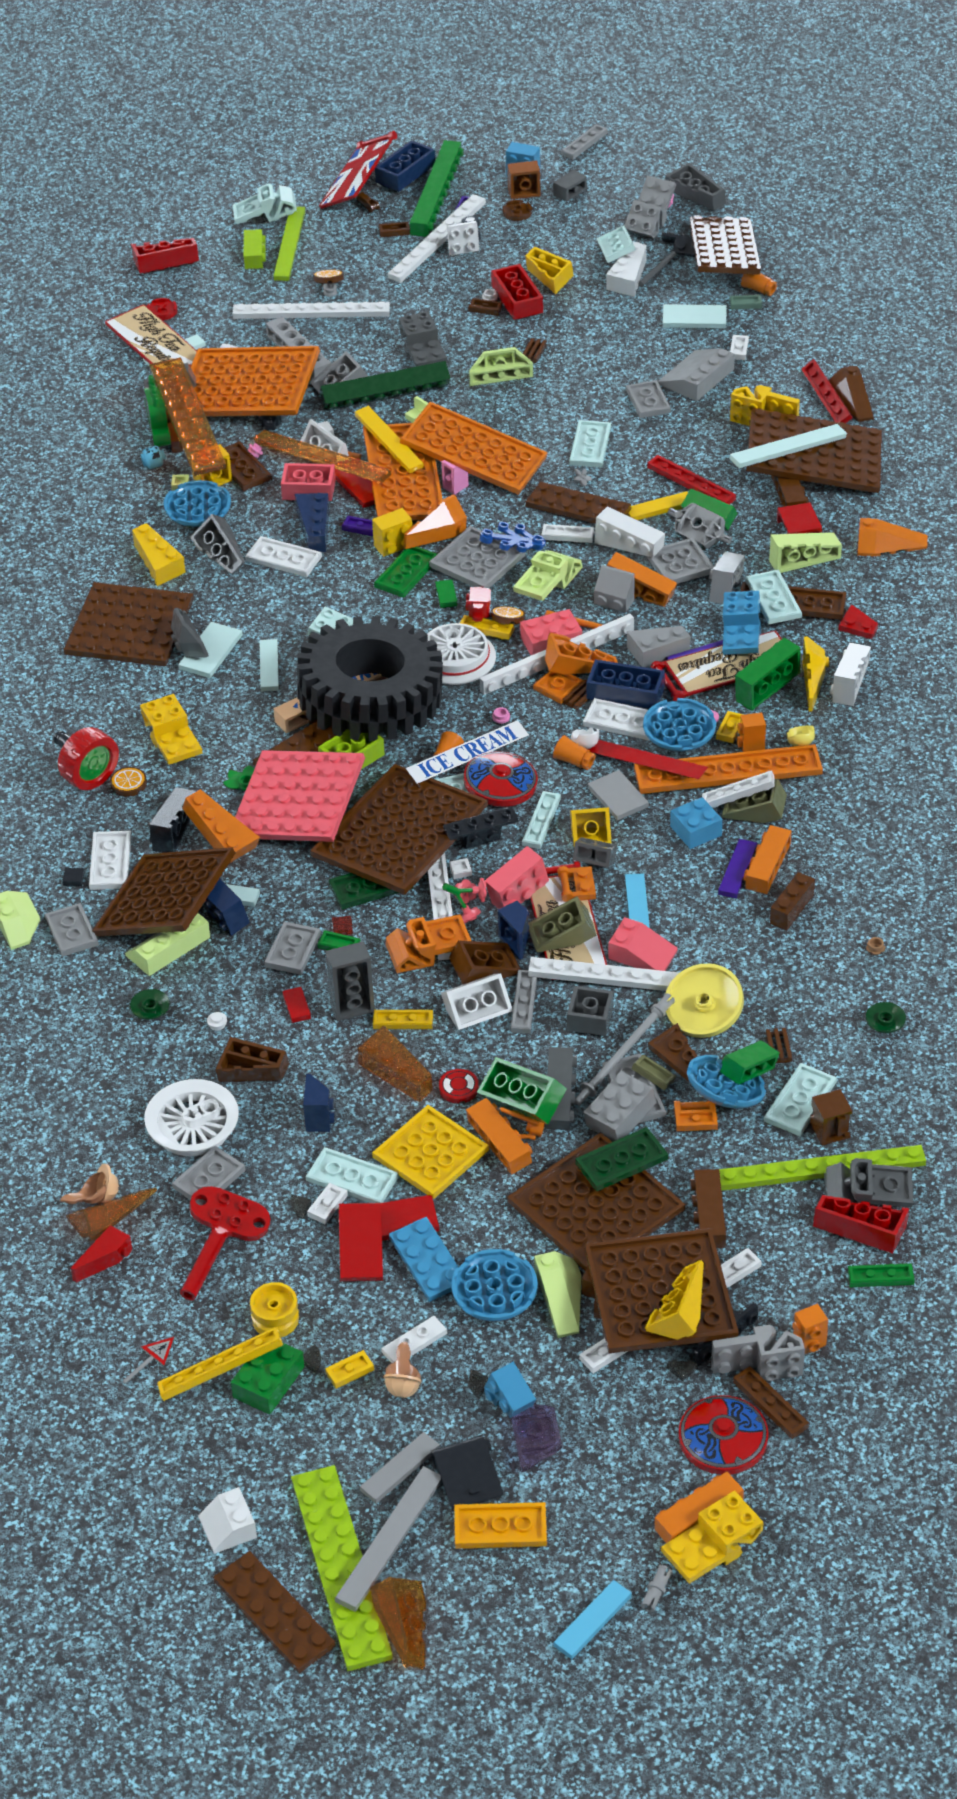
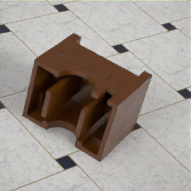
[810,1089,853,1146]

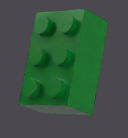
[231,1343,305,1415]

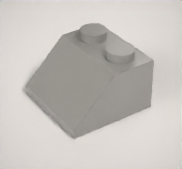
[594,565,635,613]

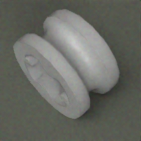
[323,282,337,297]

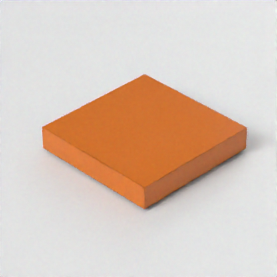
[533,671,583,704]

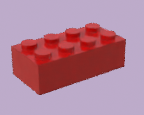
[491,264,543,320]

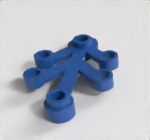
[479,522,546,553]

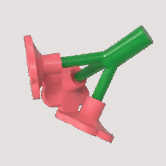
[442,878,487,924]

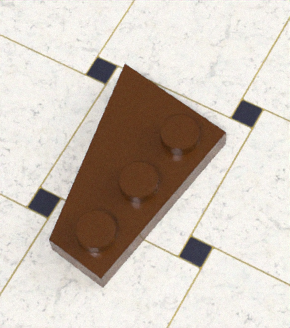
[648,1023,698,1082]

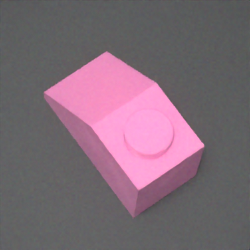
[441,460,469,495]

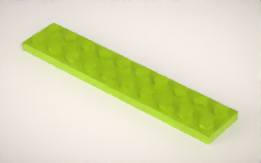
[291,1465,393,1672]

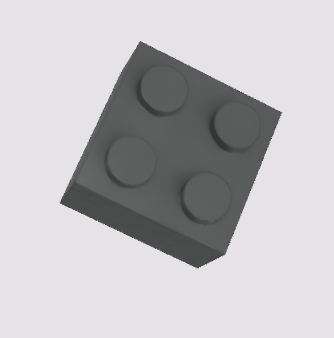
[567,986,614,1036]

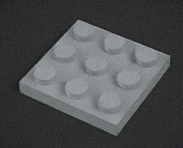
[646,537,714,584]

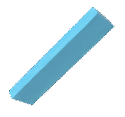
[625,873,650,928]
[554,1580,632,1660]

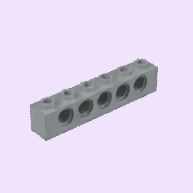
[266,317,331,380]

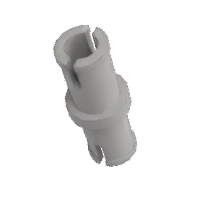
[640,1565,672,1613]

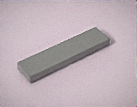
[561,124,608,160]
[511,970,538,1034]
[360,1432,440,1504]

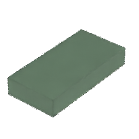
[729,295,762,310]

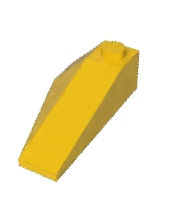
[802,637,829,712]
[645,1260,704,1340]

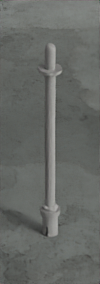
[575,993,675,1105]

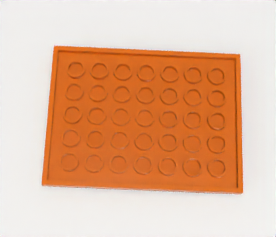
[182,346,320,417]

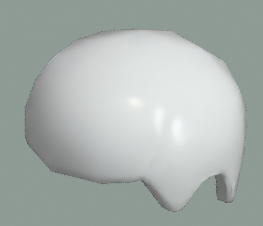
[571,727,599,749]

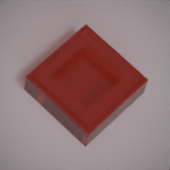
[332,916,353,935]

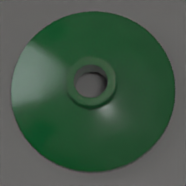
[130,989,170,1020]
[866,1002,906,1033]

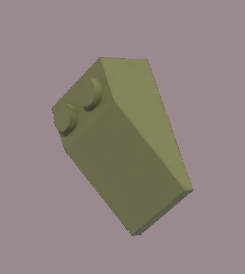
[722,778,787,823]
[528,896,597,952]

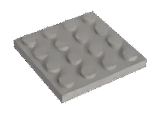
[429,526,526,589]

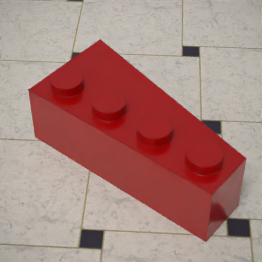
[813,1195,910,1253]

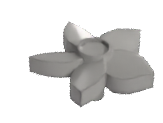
[574,469,592,487]

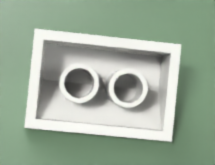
[440,973,513,1030]

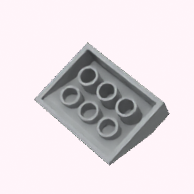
[658,348,735,401]

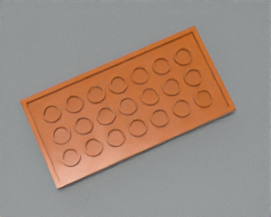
[400,401,548,495]
[363,423,443,520]

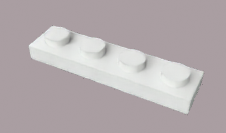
[702,770,774,808]

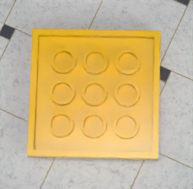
[372,1105,489,1199]

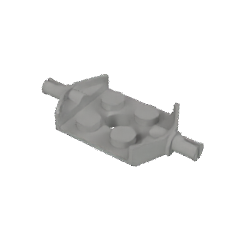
[668,503,732,549]

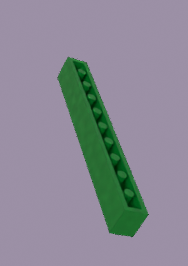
[410,140,464,237]

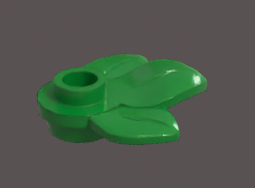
[223,765,254,791]

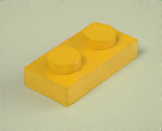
[716,711,743,743]
[325,1350,374,1389]

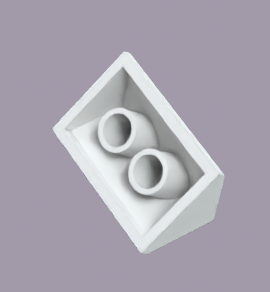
[297,419,349,467]

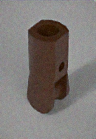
[356,192,380,213]

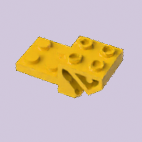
[730,385,800,426]
[140,694,203,765]
[661,1491,763,1584]

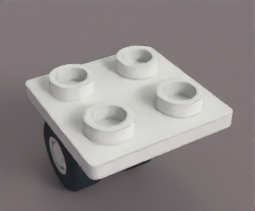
[447,216,481,255]

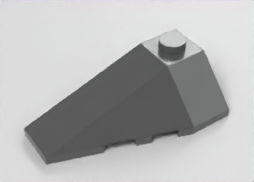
[190,514,245,575]

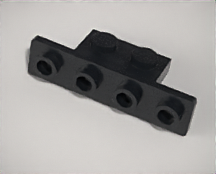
[661,232,695,257]
[443,807,519,848]
[694,1303,758,1366]

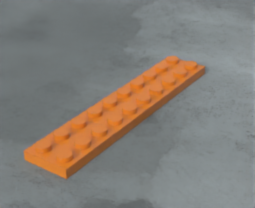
[634,744,823,794]

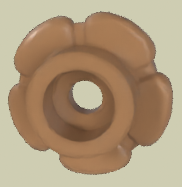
[866,937,885,955]

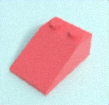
[608,917,678,971]

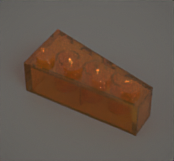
[357,1026,433,1102]

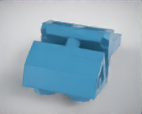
[722,591,761,655]

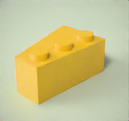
[525,246,574,294]

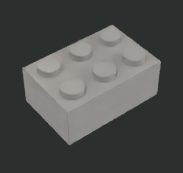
[583,1071,656,1142]

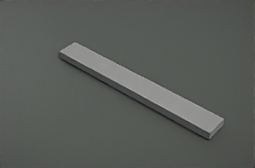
[335,1466,442,1612]

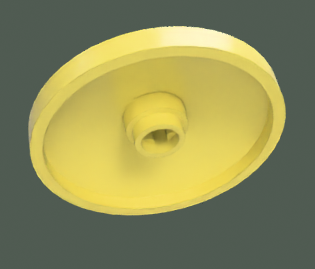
[666,964,744,1038]

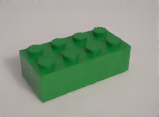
[735,637,800,711]
[477,1057,567,1125]

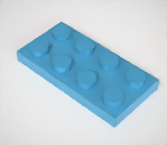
[389,1217,459,1302]

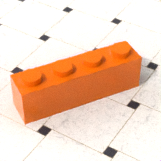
[743,825,792,894]
[466,1098,533,1175]
[655,1472,744,1543]

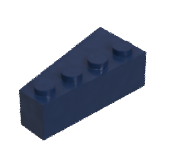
[295,493,329,552]

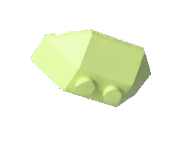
[469,347,533,386]
[0,891,40,950]

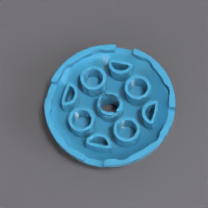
[164,480,231,527]
[643,698,716,752]
[687,1055,766,1109]
[451,1249,538,1321]

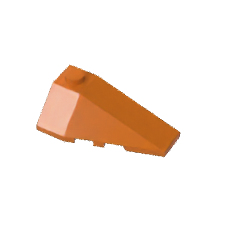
[403,494,467,549]
[857,518,928,557]
[545,633,618,675]

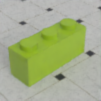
[244,229,266,269]

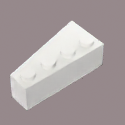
[606,241,646,297]
[594,507,665,557]
[830,643,871,706]

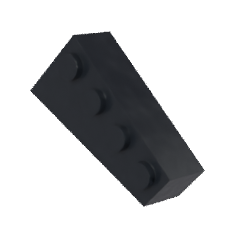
[149,787,197,853]

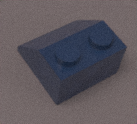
[498,901,529,960]
[303,1074,335,1132]

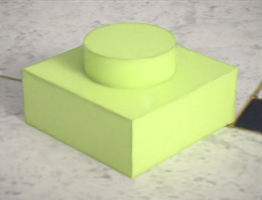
[171,474,190,490]

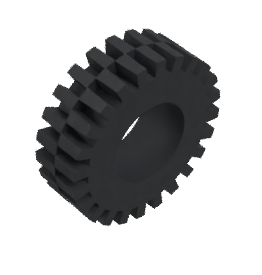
[297,616,443,741]

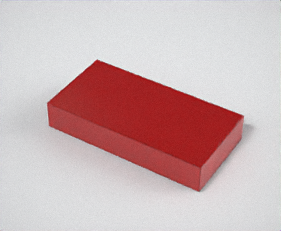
[282,987,311,1023]

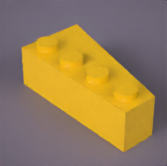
[132,523,186,586]

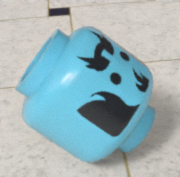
[140,446,166,469]

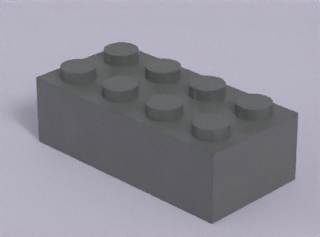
[326,941,375,1021]

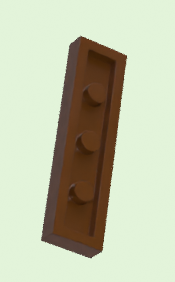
[733,1366,809,1439]

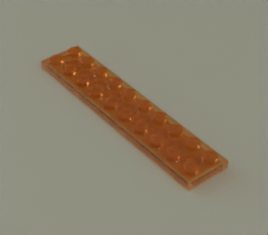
[149,357,226,476]

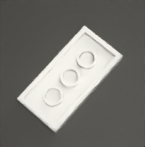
[245,536,322,577]
[583,698,650,741]
[89,831,131,890]

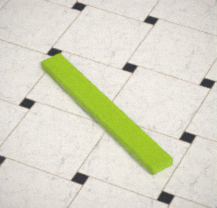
[274,207,306,281]

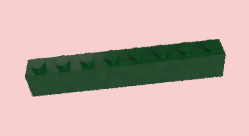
[320,361,451,410]

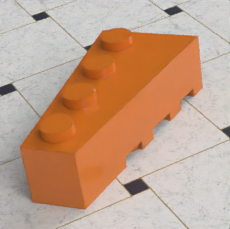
[607,552,677,607]

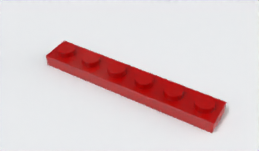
[801,359,853,424]
[647,455,736,505]

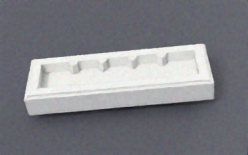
[541,524,594,543]
[382,1316,447,1363]

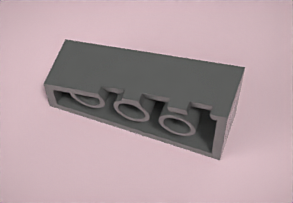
[665,162,726,210]
[545,1047,577,1130]

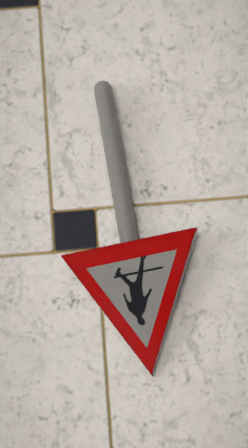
[123,1336,175,1383]

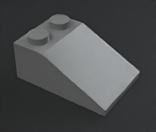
[310,351,368,393]

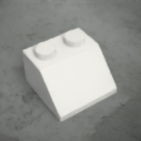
[199,1487,257,1554]

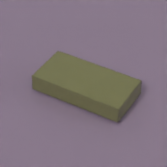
[631,1055,676,1091]

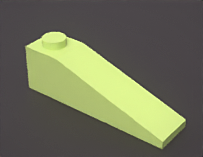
[534,1251,582,1338]

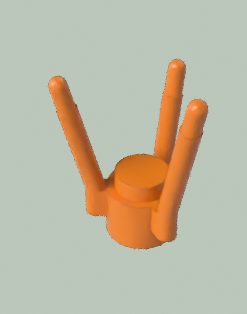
[499,1107,545,1140]

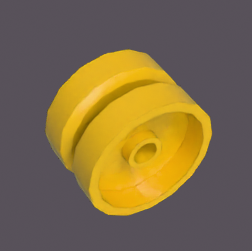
[250,1282,299,1337]

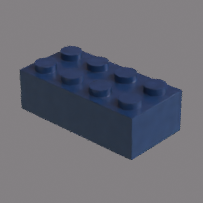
[375,140,435,192]
[587,659,665,709]

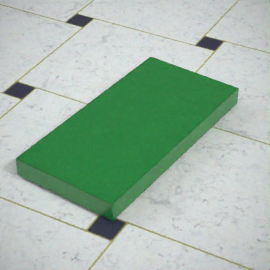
[374,547,437,598]

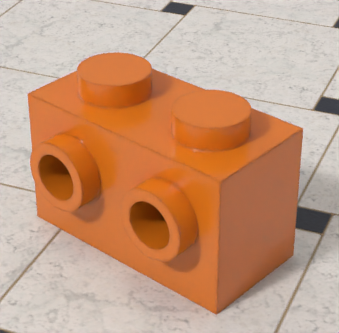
[737,712,766,752]
[792,1303,828,1355]

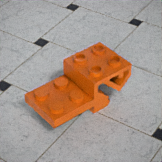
[386,914,472,973]

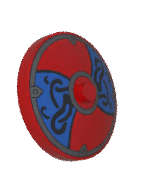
[464,752,538,807]
[679,1395,768,1475]

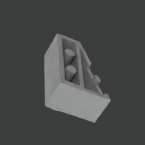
[709,552,745,604]
[627,626,690,667]

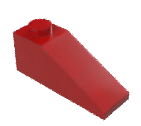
[71,1225,132,1283]

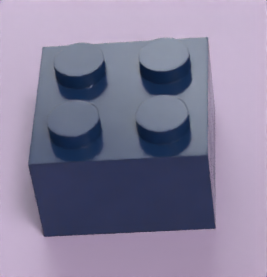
[204,878,250,936]

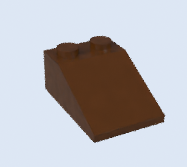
[449,940,521,985]

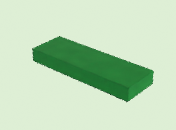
[847,1263,915,1287]

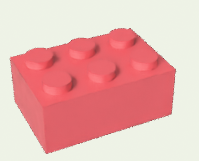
[281,463,336,501]
[520,609,582,656]
[485,846,549,909]

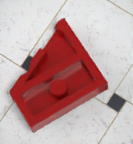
[839,605,878,640]

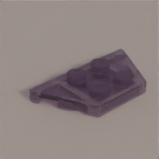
[510,1403,562,1472]

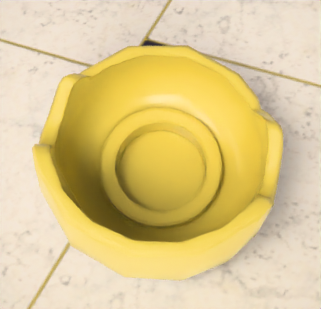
[787,726,815,746]

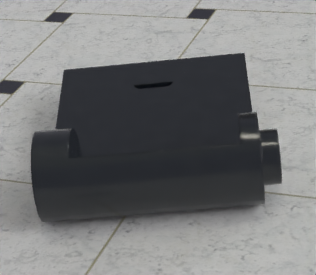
[431,1435,504,1511]

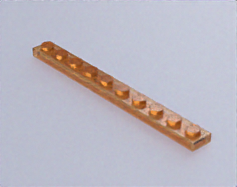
[254,430,391,483]

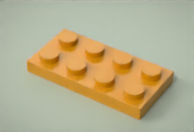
[455,1502,547,1549]

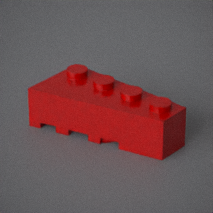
[131,238,199,274]

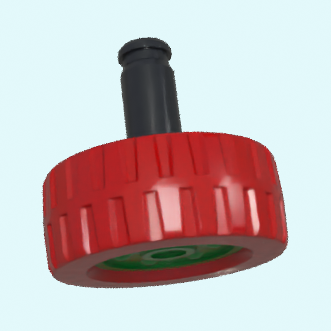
[53,727,119,790]

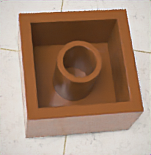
[507,160,541,200]

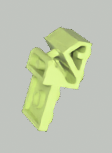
[513,550,583,601]

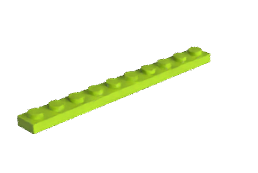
[719,1145,926,1191]

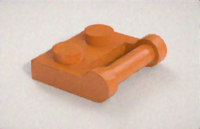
[557,866,596,902]
[674,1100,718,1132]

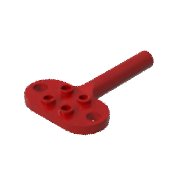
[180,1186,271,1301]

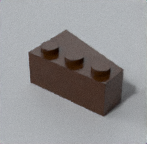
[215,1037,289,1082]

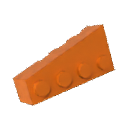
[182,789,260,863]

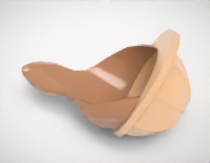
[60,1164,119,1204]
[384,1341,422,1398]

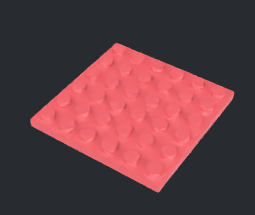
[235,750,365,842]

